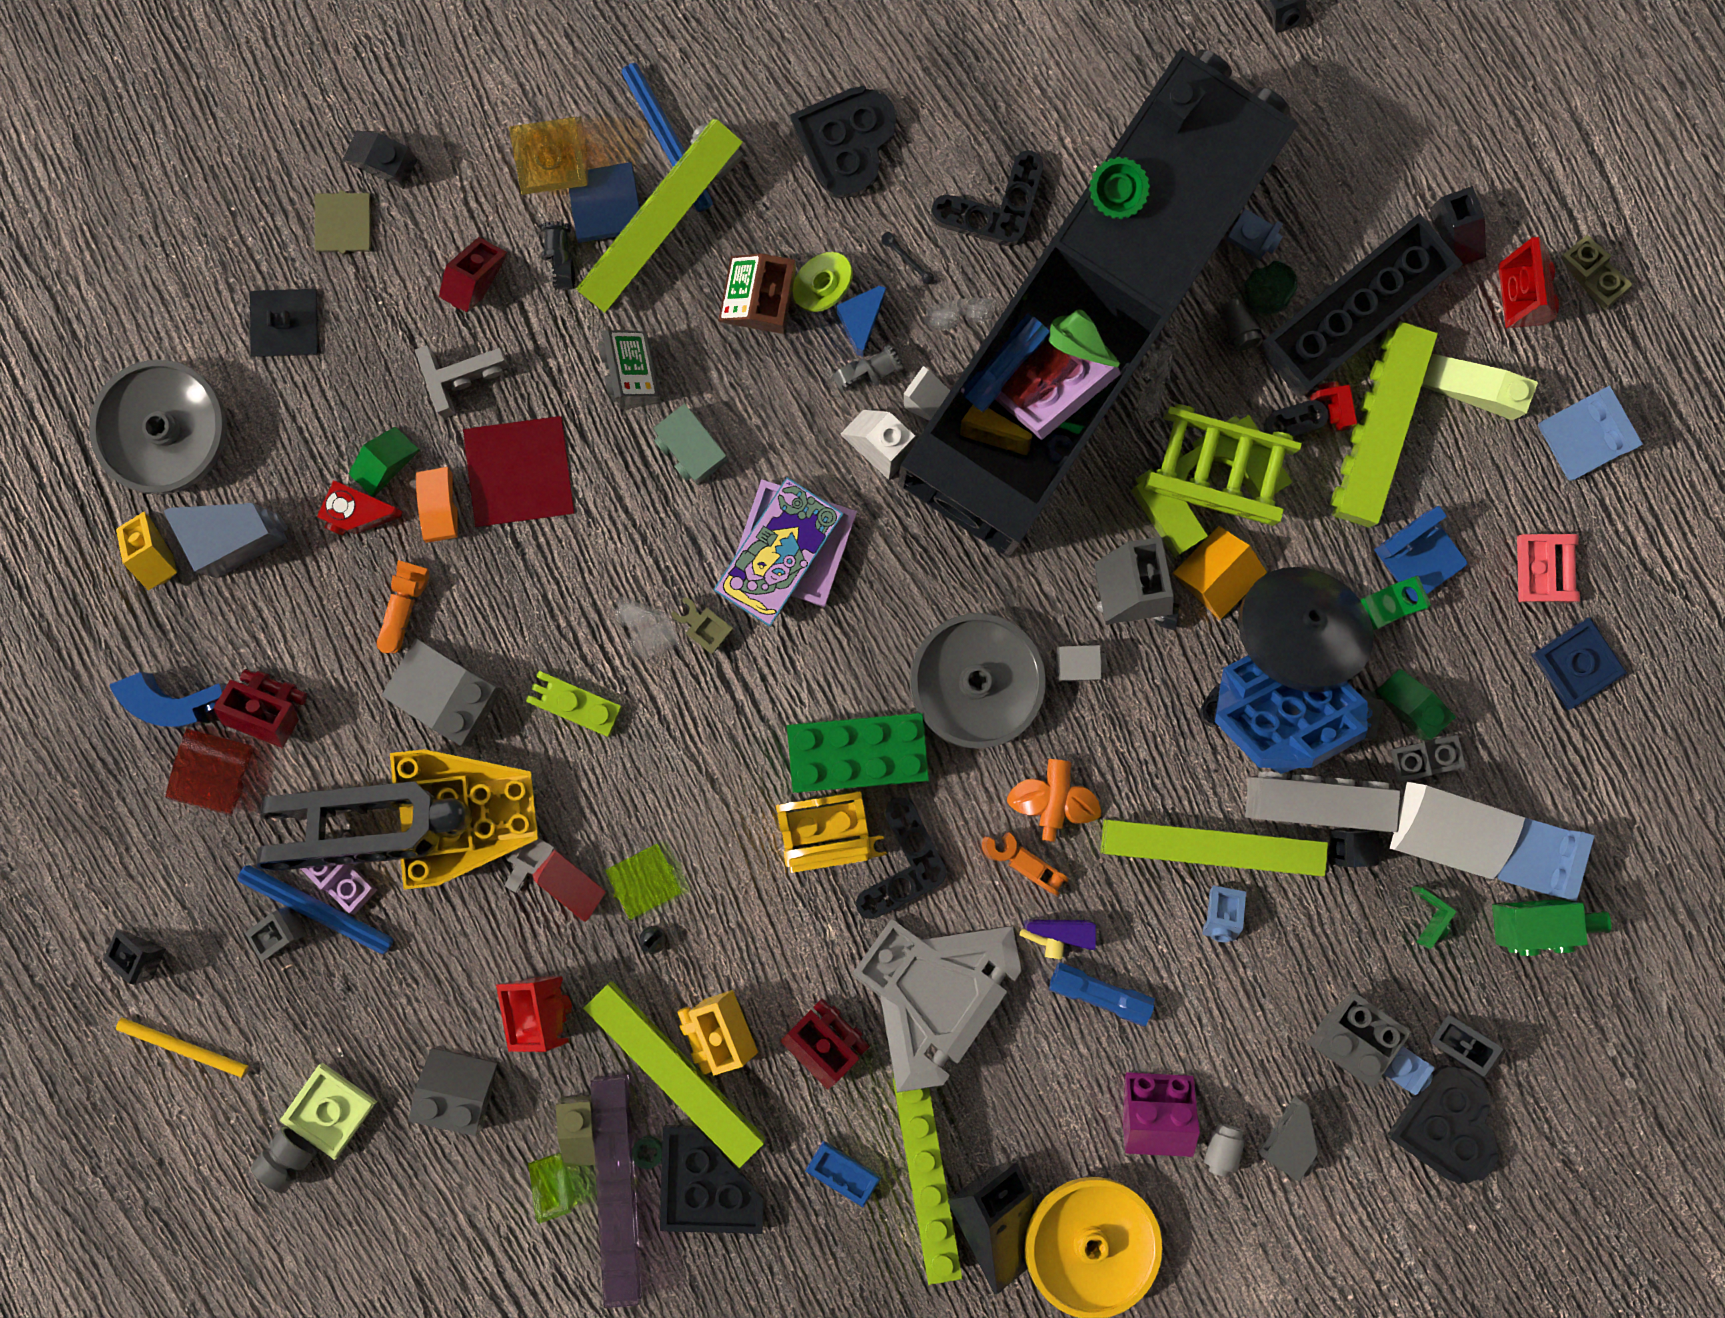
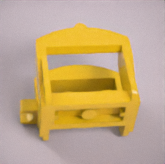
[776,791,887,873]

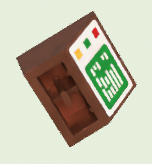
[718,253,796,334]

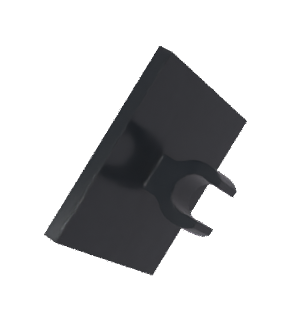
[249,289,318,357]

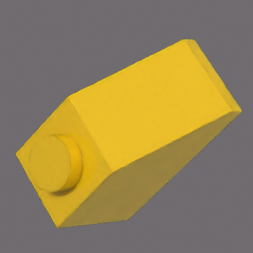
[116,511,177,591]

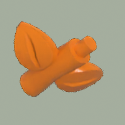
[1007,759,1101,842]

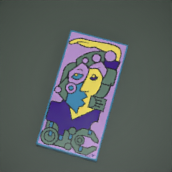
[713,477,843,627]

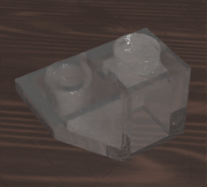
[613,596,683,662]

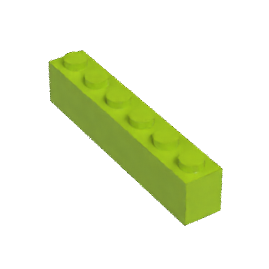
[1330,321,1438,528]
[892,1072,962,1285]

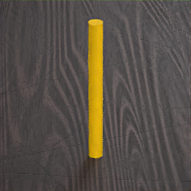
[116,1017,249,1078]

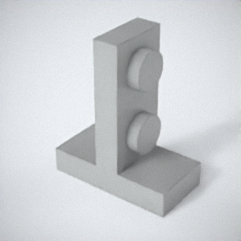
[415,346,510,418]

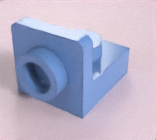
[1226,209,1283,260]
[1202,885,1246,942]
[1384,1046,1435,1095]

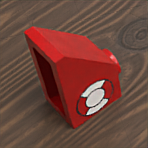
[317,480,403,536]

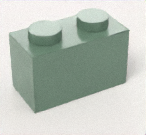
[653,403,728,485]

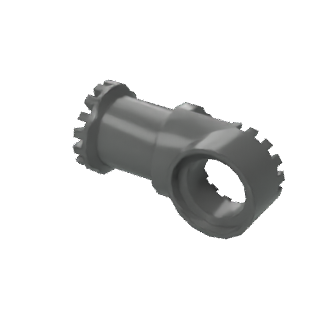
[832,344,903,393]

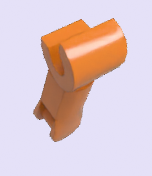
[377,560,429,654]
[982,832,1069,897]

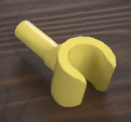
[1020,928,1065,959]

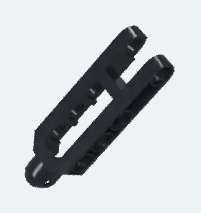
[256,781,471,871]

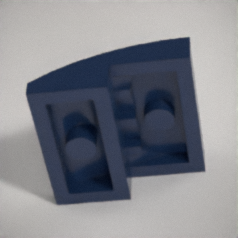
[566,162,640,243]

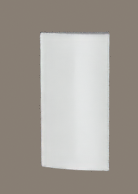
[1390,782,1525,879]

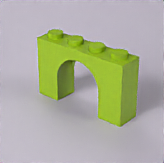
[1131,415,1293,558]

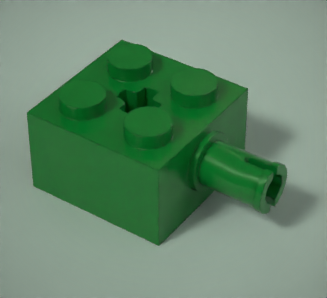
[1492,899,1611,956]

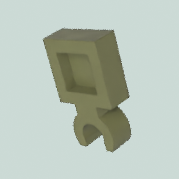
[671,597,733,655]

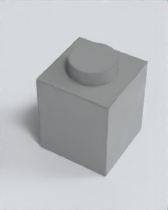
[1056,645,1107,682]

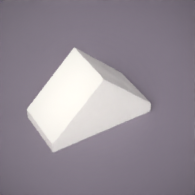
[904,366,950,420]

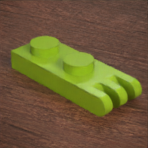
[526,671,623,737]

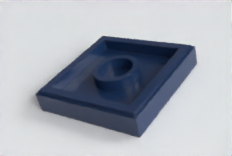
[1531,617,1627,710]

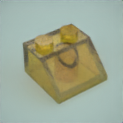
[509,116,588,195]

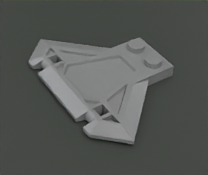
[851,919,1022,1093]

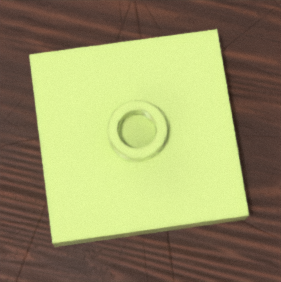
[280,1062,378,1160]

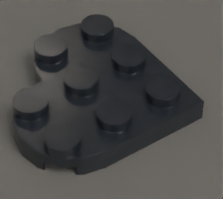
[789,86,896,199]
[1386,1065,1499,1184]

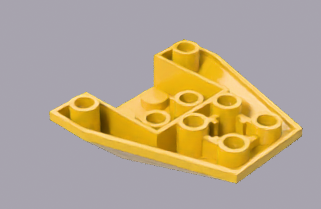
[390,749,538,890]

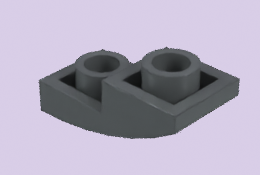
[1390,734,1466,782]

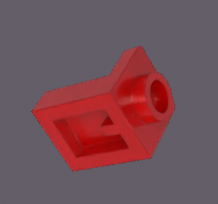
[1310,381,1357,432]

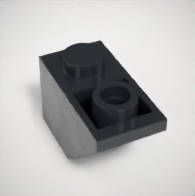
[1430,186,1486,268]

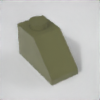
[556,1095,600,1167]

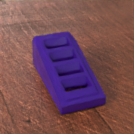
[1024,919,1096,950]

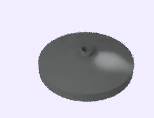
[89,359,227,495]
[909,613,1045,749]

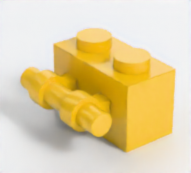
[677,990,758,1076]

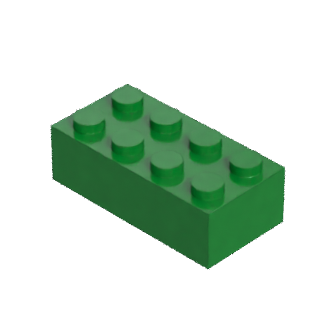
[787,713,929,793]

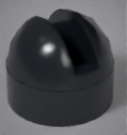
[639,926,667,954]

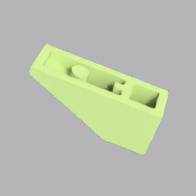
[1422,354,1538,420]

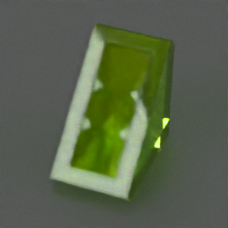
[528,1152,578,1224]

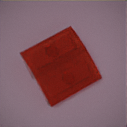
[1001,339,1078,409]
[165,728,254,816]

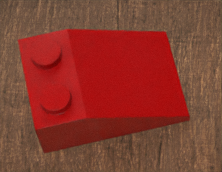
[1498,237,1559,329]

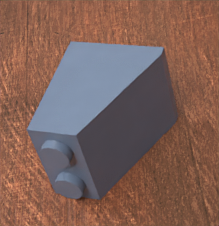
[164,503,288,578]

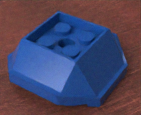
[1215,655,1368,774]

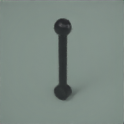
[881,232,934,285]

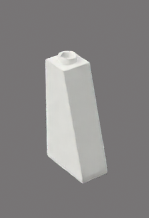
[841,410,915,480]

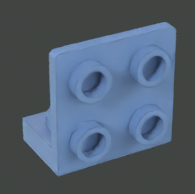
[1538,385,1643,481]
[1498,818,1595,902]

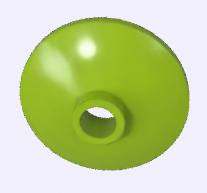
[793,252,853,312]

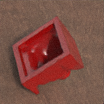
[496,976,572,1052]

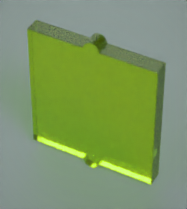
[605,843,683,920]

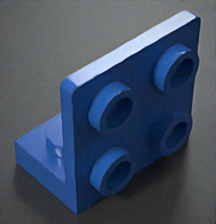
[1374,505,1467,602]

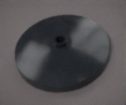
[1238,567,1374,692]

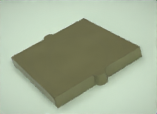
[315,190,371,255]

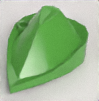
[1049,310,1120,367]

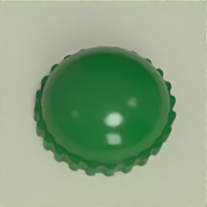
[1089,157,1150,219]

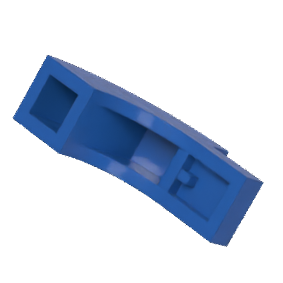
[109,672,227,727]

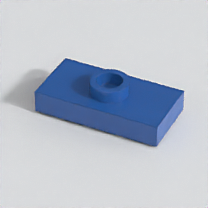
[805,1140,881,1207]

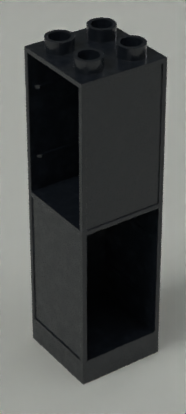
[898,47,1298,558]

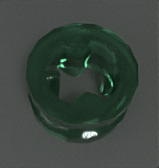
[632,1135,662,1169]

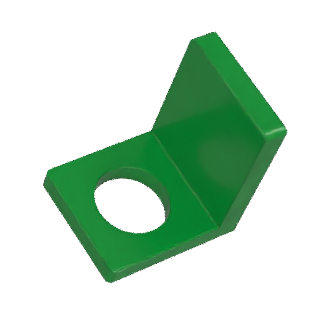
[1360,575,1431,630]
[1411,886,1457,949]

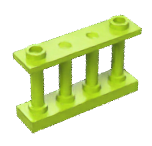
[1143,404,1302,526]

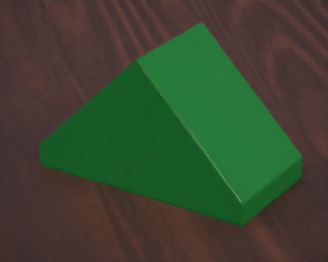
[348,427,420,498]

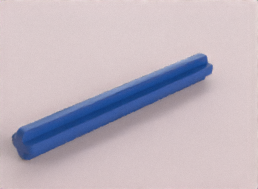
[622,63,713,212]
[237,865,394,954]

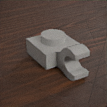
[504,838,555,893]

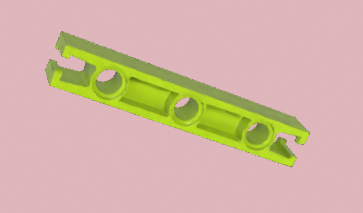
[576,119,743,313]
[1100,819,1328,877]
[583,981,765,1168]

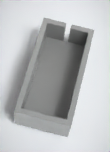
[1245,771,1400,832]

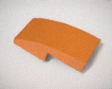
[416,467,458,543]

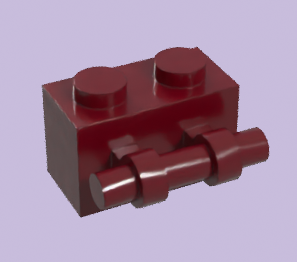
[213,669,308,748]
[780,998,870,1090]

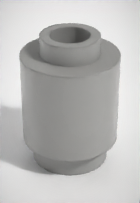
[1204,1123,1245,1177]

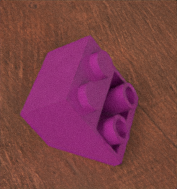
[1123,1072,1200,1157]

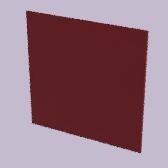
[463,416,574,527]

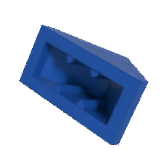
[837,286,886,357]

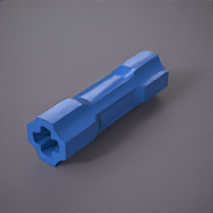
[963,313,1050,413]
[1049,962,1155,1027]

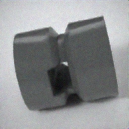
[250,1126,317,1193]

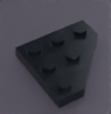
[660,1125,764,1234]

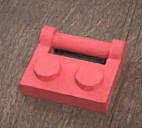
[1517,534,1580,603]

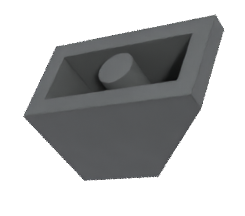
[1258,1096,1318,1182]

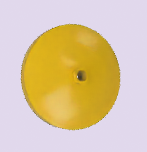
[1025,1177,1162,1318]

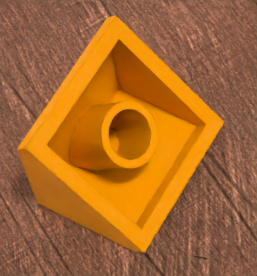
[1172,526,1267,620]

